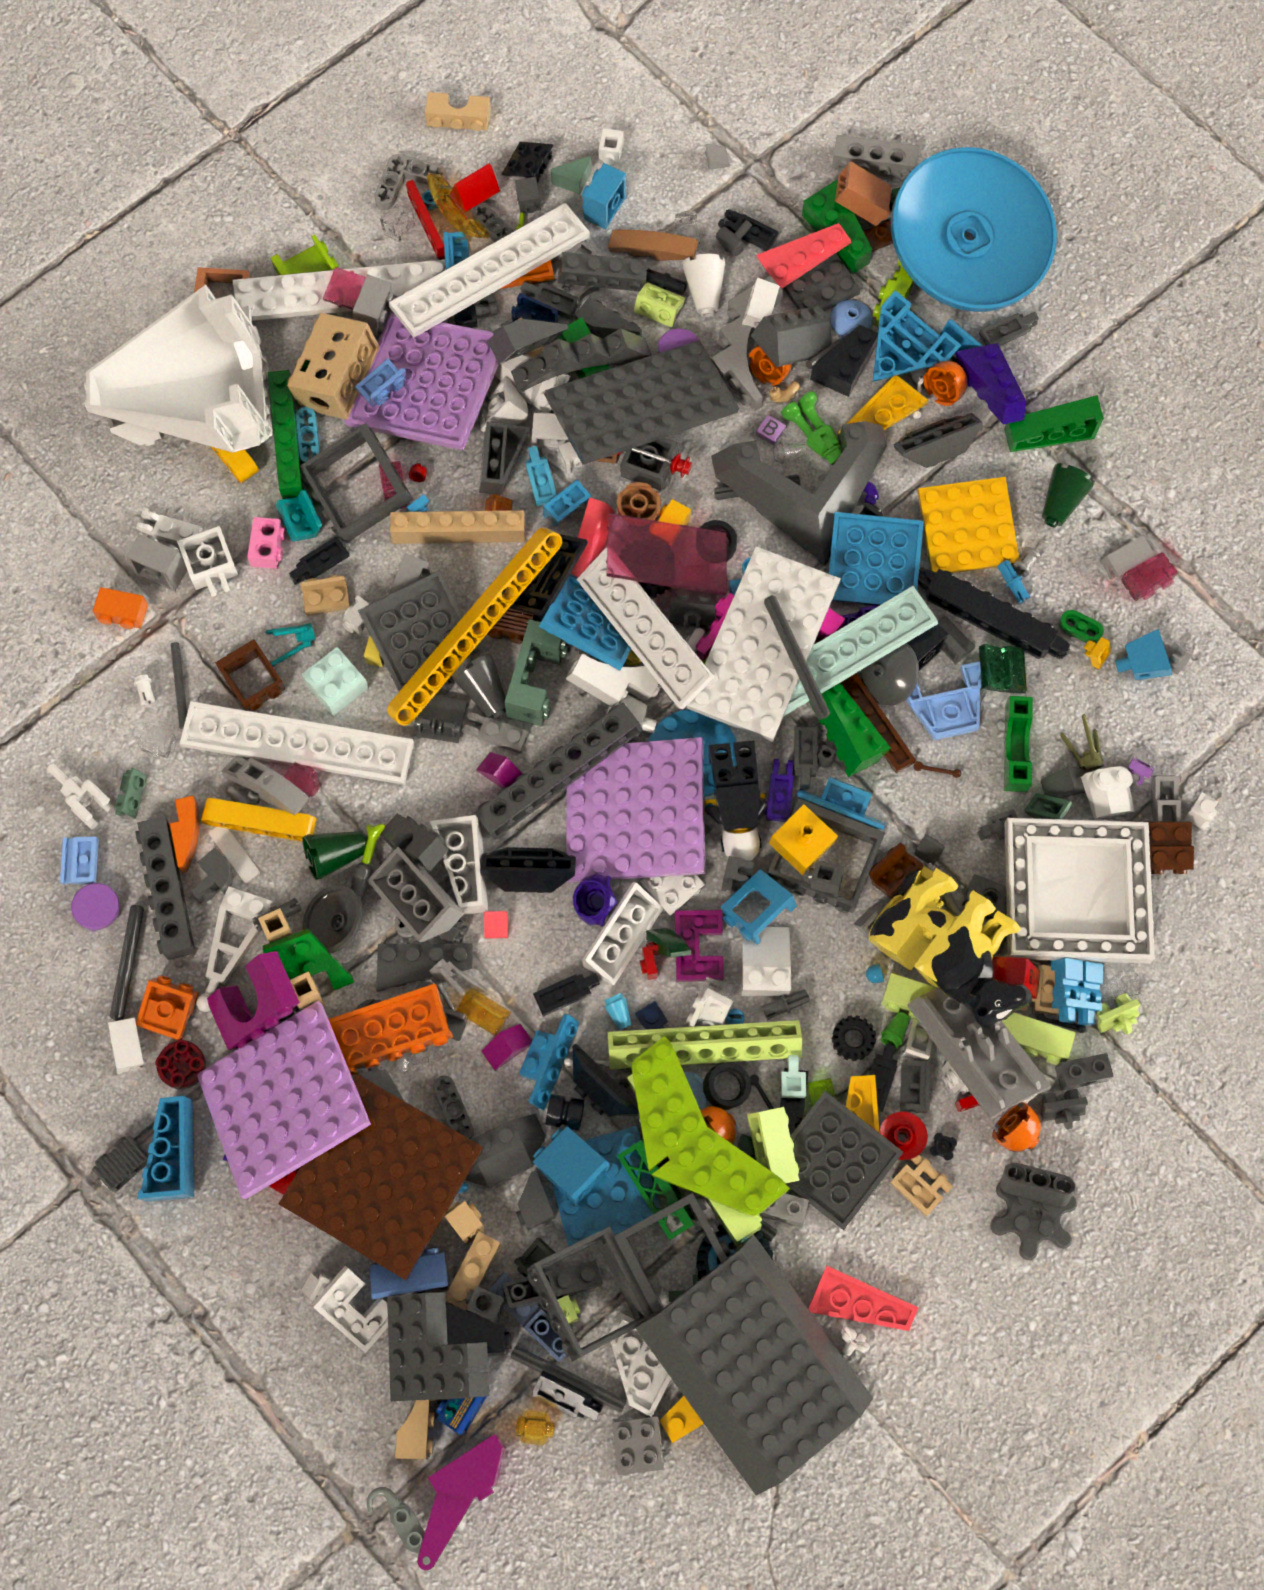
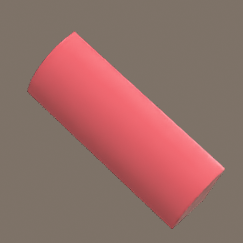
[570,498,615,578]

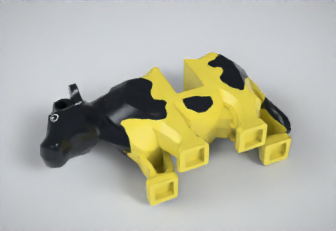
[868,866,1032,1028]

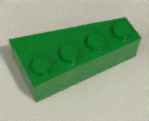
[802,180,872,274]
[1004,395,1104,452]
[809,683,891,777]

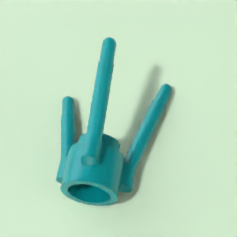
[265,623,316,666]

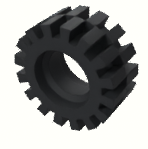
[831,1015,876,1061]

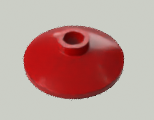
[879,1112,928,1160]

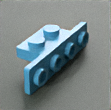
[797,777,886,830]
[519,1014,579,1110]

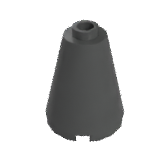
[452,654,506,719]

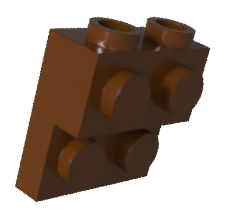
[1143,821,1194,874]

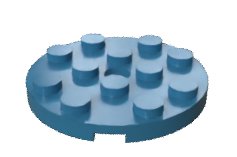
[648,710,736,797]

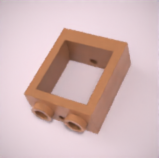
[194,267,251,293]

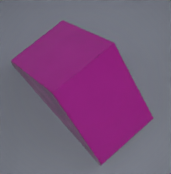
[476,752,523,789]
[481,1024,532,1071]

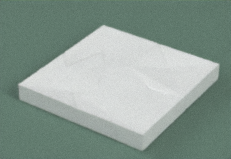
[1004,818,1155,964]

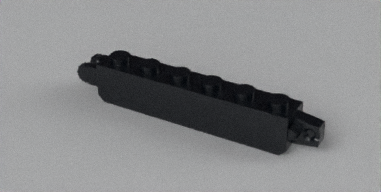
[918,567,1070,659]

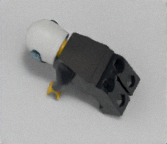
[704,740,768,861]

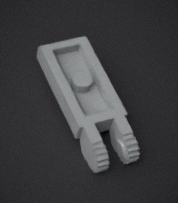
[461,712,529,754]

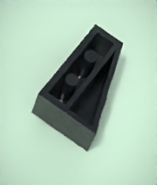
[810,324,878,397]

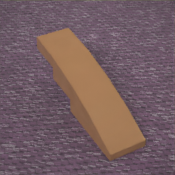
[608,230,698,261]

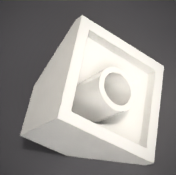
[107,418,161,446]

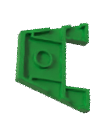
[262,929,354,990]

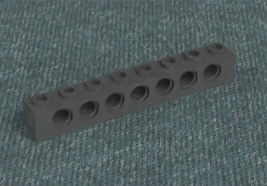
[474,702,643,840]

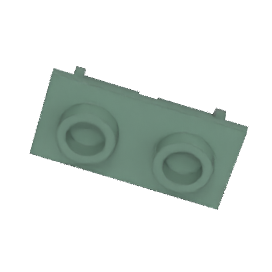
[114,767,147,819]

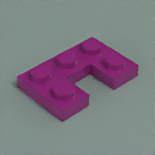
[675,910,724,982]

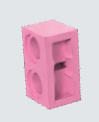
[247,517,286,569]

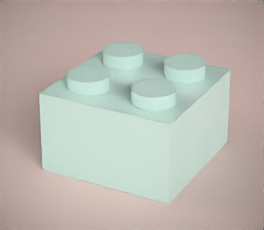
[301,647,369,716]

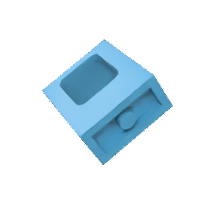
[721,869,797,945]

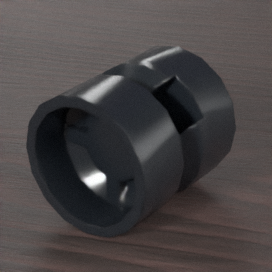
[545,1094,585,1131]

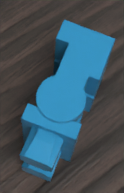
[1051,958,1103,1026]

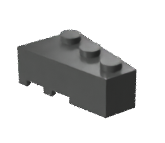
[479,422,530,495]

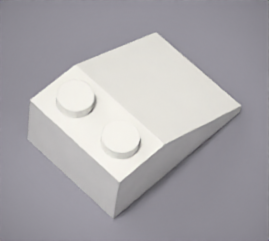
[741,927,791,997]

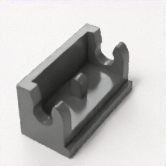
[721,856,754,892]
[900,1060,931,1113]

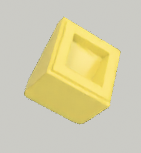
[364,636,383,667]

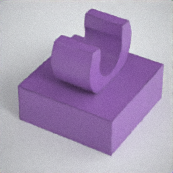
[1128,756,1154,786]

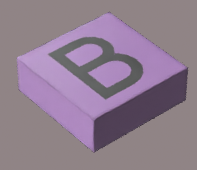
[756,415,786,445]

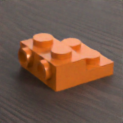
[136,975,199,1040]

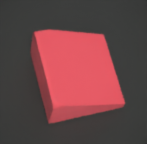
[484,911,508,939]

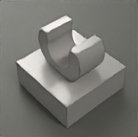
[1166,642,1193,675]

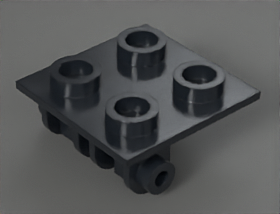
[502,142,553,184]

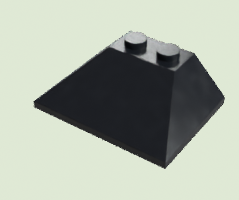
[502,534,588,617]

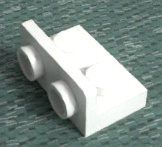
[685,988,733,1027]

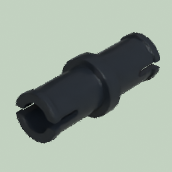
[646,268,688,295]

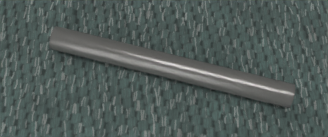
[170,642,187,729]

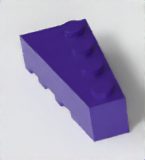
[955,343,1026,425]

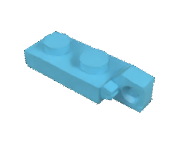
[526,446,557,506]

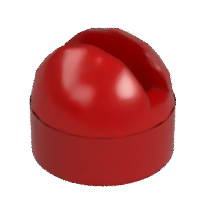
[408,463,427,482]

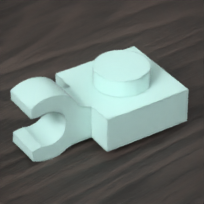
[781,1055,806,1098]

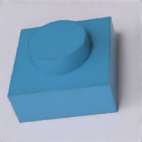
[405,494,429,512]

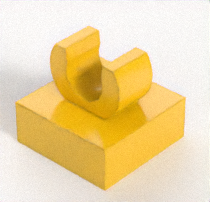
[1084,637,1111,669]

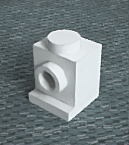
[599,128,624,165]
[558,442,584,474]
[342,595,369,636]
[1184,792,1218,831]
[301,1273,333,1301]

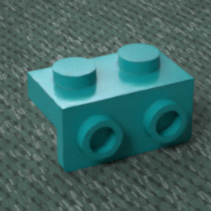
[275,490,322,542]

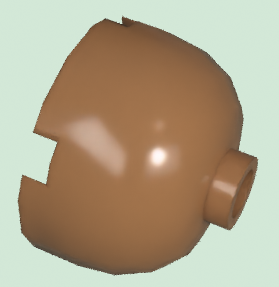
[617,482,661,528]

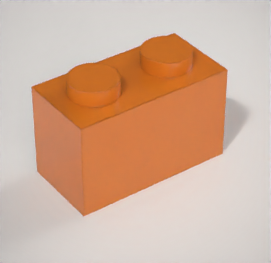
[92,587,148,629]

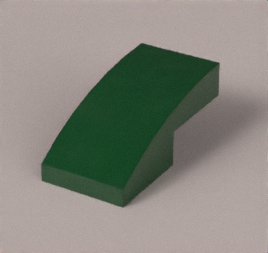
[646,928,691,958]

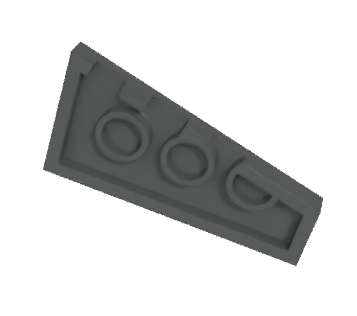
[376,943,473,992]

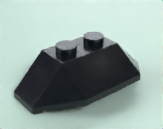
[480,847,576,893]
[572,1043,639,1116]

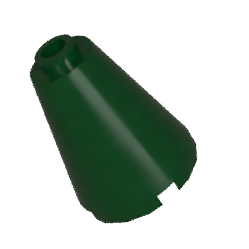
[1042,463,1095,528]
[302,831,368,880]

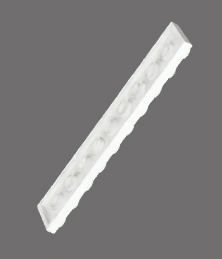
[389,203,590,338]
[233,260,446,321]
[180,701,414,785]

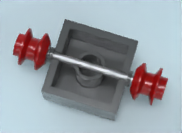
[617,438,692,491]

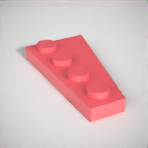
[756,223,851,289]
[808,1265,918,1331]

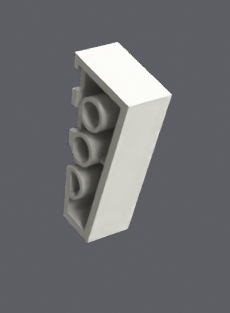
[430,815,488,915]

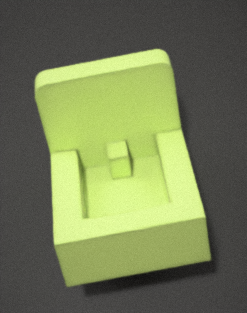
[558,1295,581,1324]

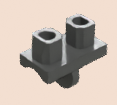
[1041,1089,1088,1130]

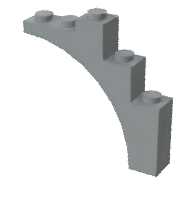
[711,276,783,412]

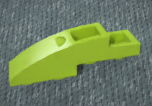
[873,260,914,327]

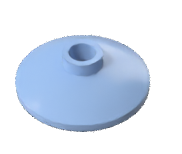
[830,300,873,337]

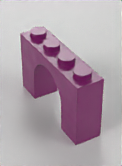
[207,951,300,1050]

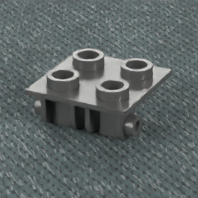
[414,695,467,743]

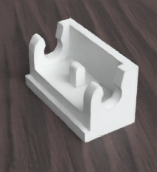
[742,278,780,328]
[108,1017,144,1074]

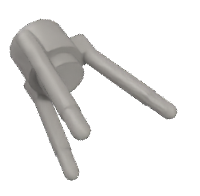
[429,959,487,1011]

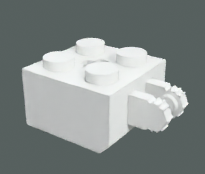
[177,526,238,597]

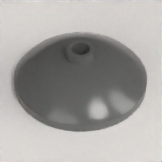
[861,643,919,706]
[302,885,363,953]

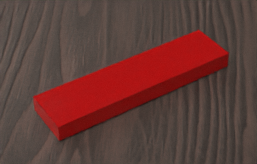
[406,180,445,260]

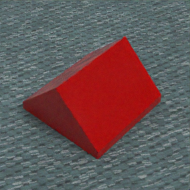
[449,163,500,212]

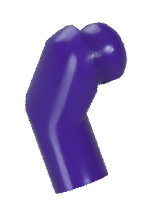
[863,481,879,505]

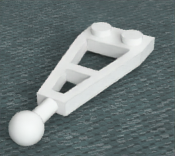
[196,887,273,1012]

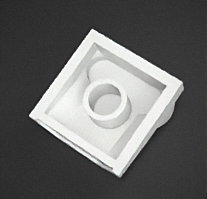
[1081,766,1135,820]

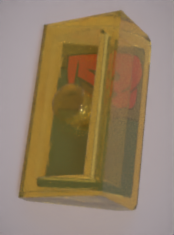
[456,988,511,1036]

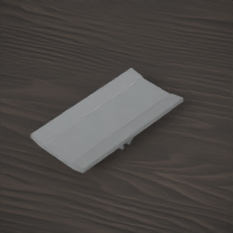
[907,988,1052,1120]

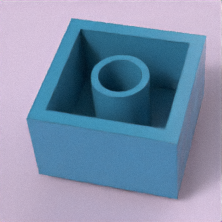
[582,163,626,229]

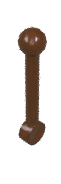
[913,761,961,778]

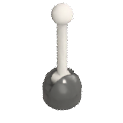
[911,368,928,419]

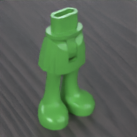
[781,391,842,465]

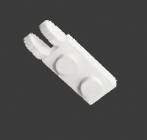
[136,510,202,544]

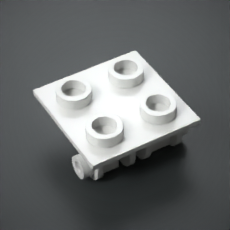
[640,874,705,916]

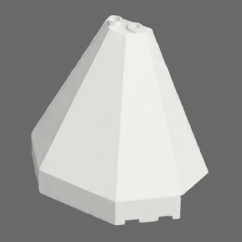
[84,285,274,453]

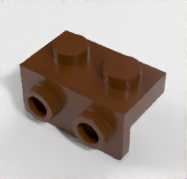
[869,842,924,899]

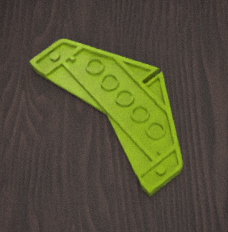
[632,1036,790,1216]

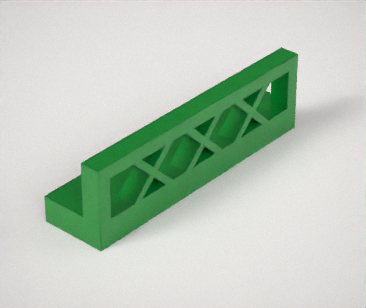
[617,1139,697,1240]

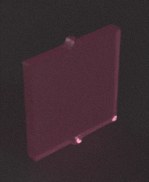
[323,267,366,310]

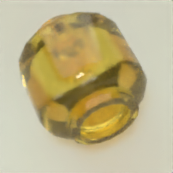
[516,1410,555,1446]

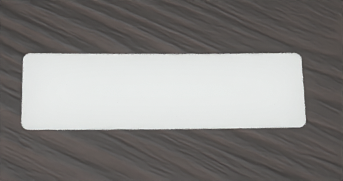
[209,827,260,883]

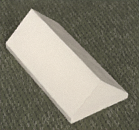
[582,882,664,985]

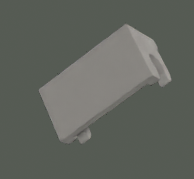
[1100,535,1156,579]

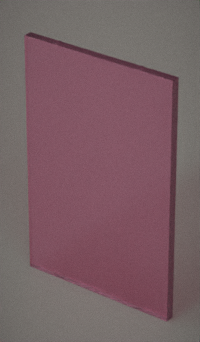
[606,513,727,596]

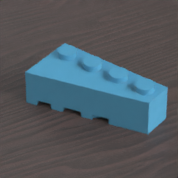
[137,1096,194,1202]

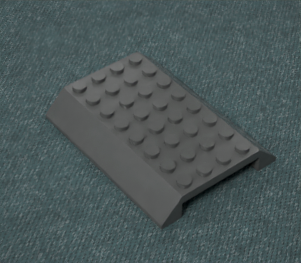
[635,1234,873,1496]

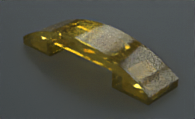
[427,173,490,238]

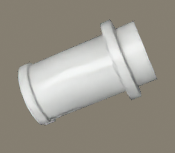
[133,675,155,705]

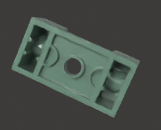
[505,619,569,726]

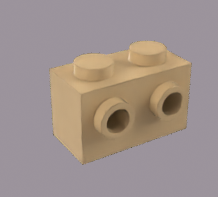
[445,1201,486,1245]

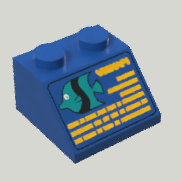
[436,1390,491,1436]

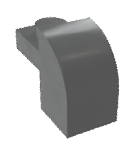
[191,847,234,903]

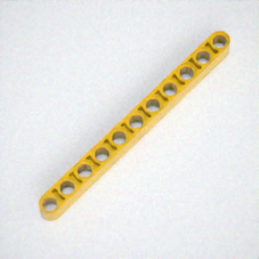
[387,527,562,726]

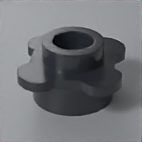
[930,1133,957,1161]

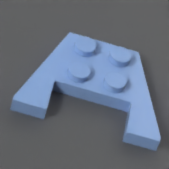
[906,661,982,741]

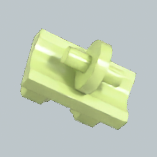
[1095,993,1140,1035]

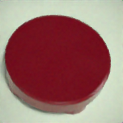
[155,1039,206,1089]

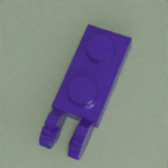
[766,758,794,822]

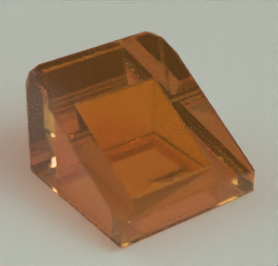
[485,494,513,511]

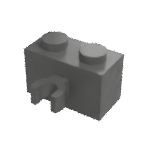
[669,588,717,628]

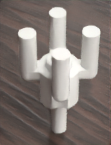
[47,763,114,830]

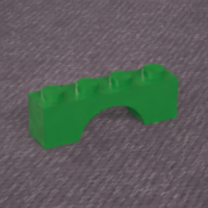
[1004,696,1033,793]

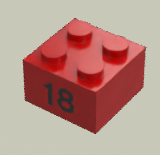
[992,957,1040,999]

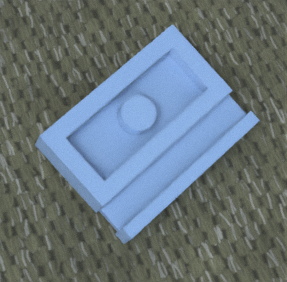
[60,836,99,885]

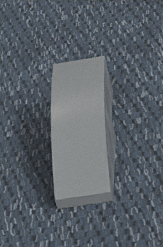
[1151,775,1181,821]

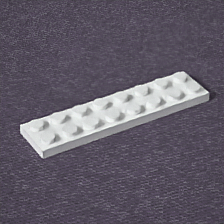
[576,548,714,709]

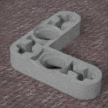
[374,154,447,210]

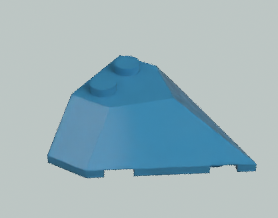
[872,290,961,382]

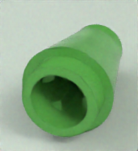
[880,1012,910,1049]

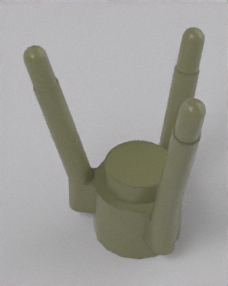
[1060,714,1104,772]

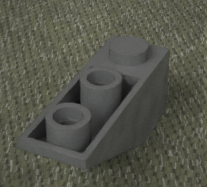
[574,297,642,338]

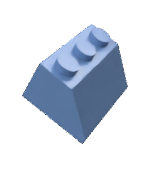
[370,1247,450,1299]

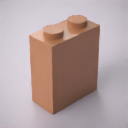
[835,161,892,226]

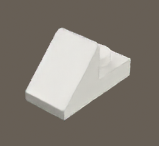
[902,1018,933,1061]

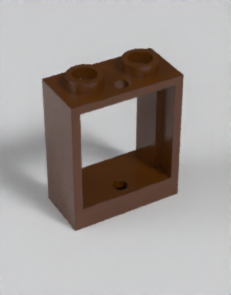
[215,639,285,711]

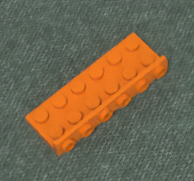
[328,983,453,1075]

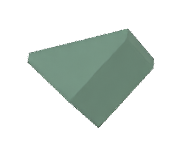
[551,156,592,195]
[1024,793,1072,819]

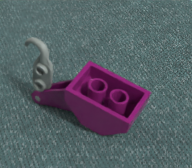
[367,1434,505,1571]

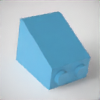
[533,1126,610,1206]

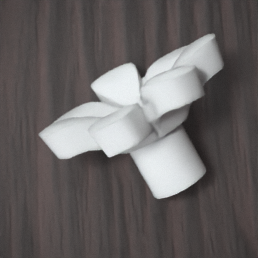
[841,1326,870,1356]

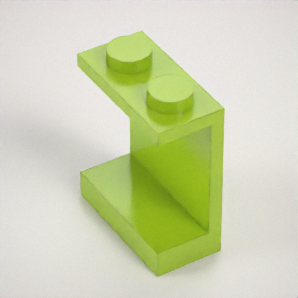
[270,235,339,275]

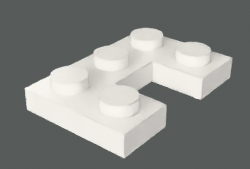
[311,1266,388,1353]

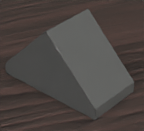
[1041,767,1086,799]

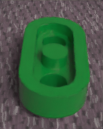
[1059,610,1104,643]

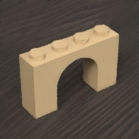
[258,908,325,1011]

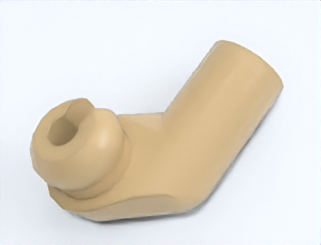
[769,381,801,403]

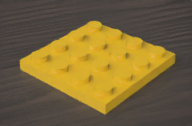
[917,477,1019,573]

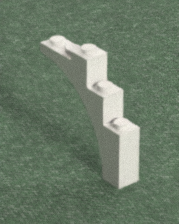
[565,627,705,707]

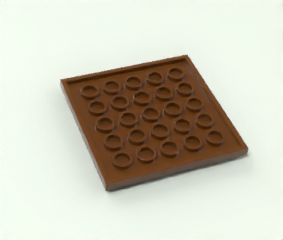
[279,1074,484,1280]

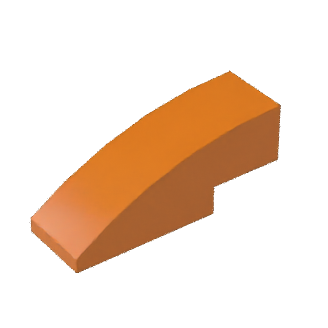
[170,796,199,873]

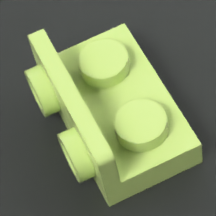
[634,282,686,327]

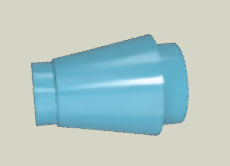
[604,993,632,1030]

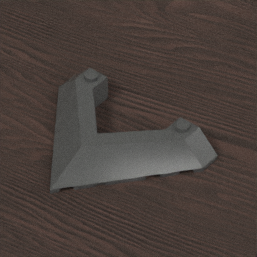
[711,421,887,565]

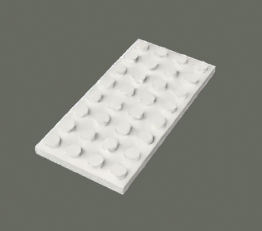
[687,547,841,742]

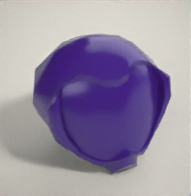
[573,874,618,926]

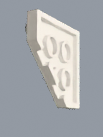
[610,1312,671,1417]

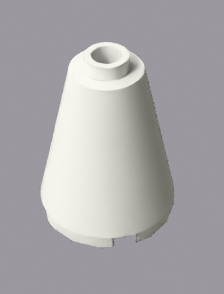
[683,254,725,317]

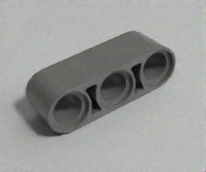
[1000,1162,1075,1207]

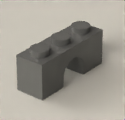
[380,813,449,871]

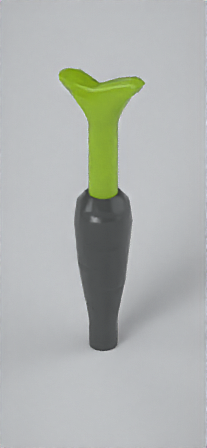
[351,823,385,902]

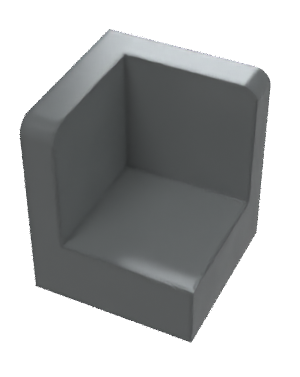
[443,1007,467,1041]

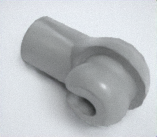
[226,785,260,805]

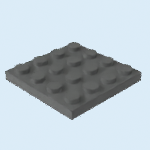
[357,570,480,692]
[786,1091,903,1230]

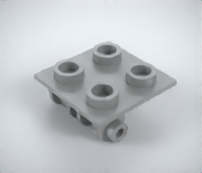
[612,1417,665,1475]

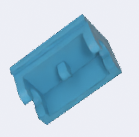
[443,232,469,270]
[543,480,591,526]

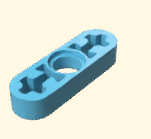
[296,407,320,464]

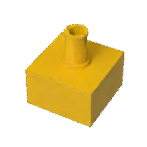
[769,804,838,875]

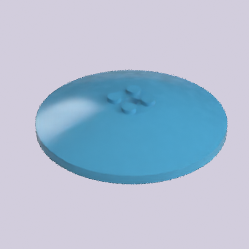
[891,147,1057,312]

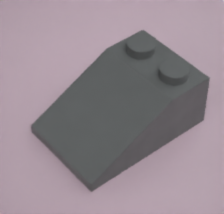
[488,319,569,364]

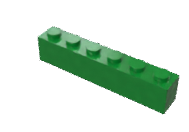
[268,370,304,499]

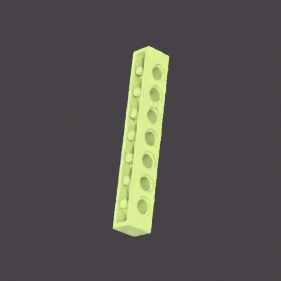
[608,1020,802,1070]

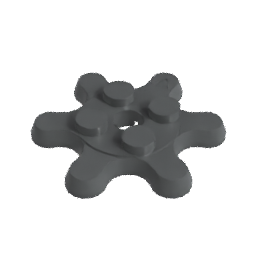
[990,1183,1077,1260]

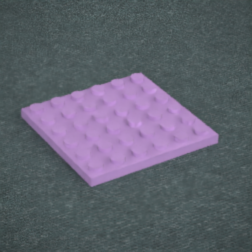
[344,313,499,450]
[566,737,705,883]
[197,1001,371,1199]

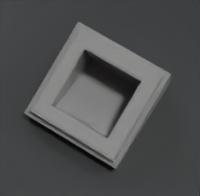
[705,144,730,170]
[854,909,879,939]

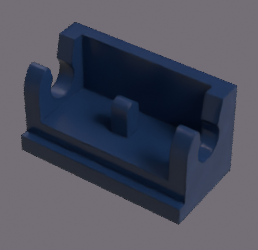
[511,293,559,323]

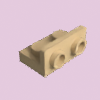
[300,575,350,616]

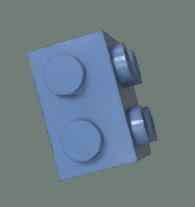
[355,358,406,408]

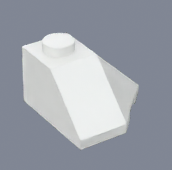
[479,377,528,432]

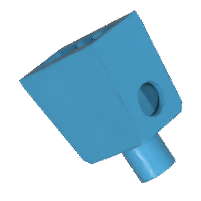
[1115,629,1172,680]

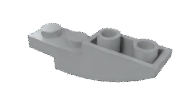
[222,756,310,815]

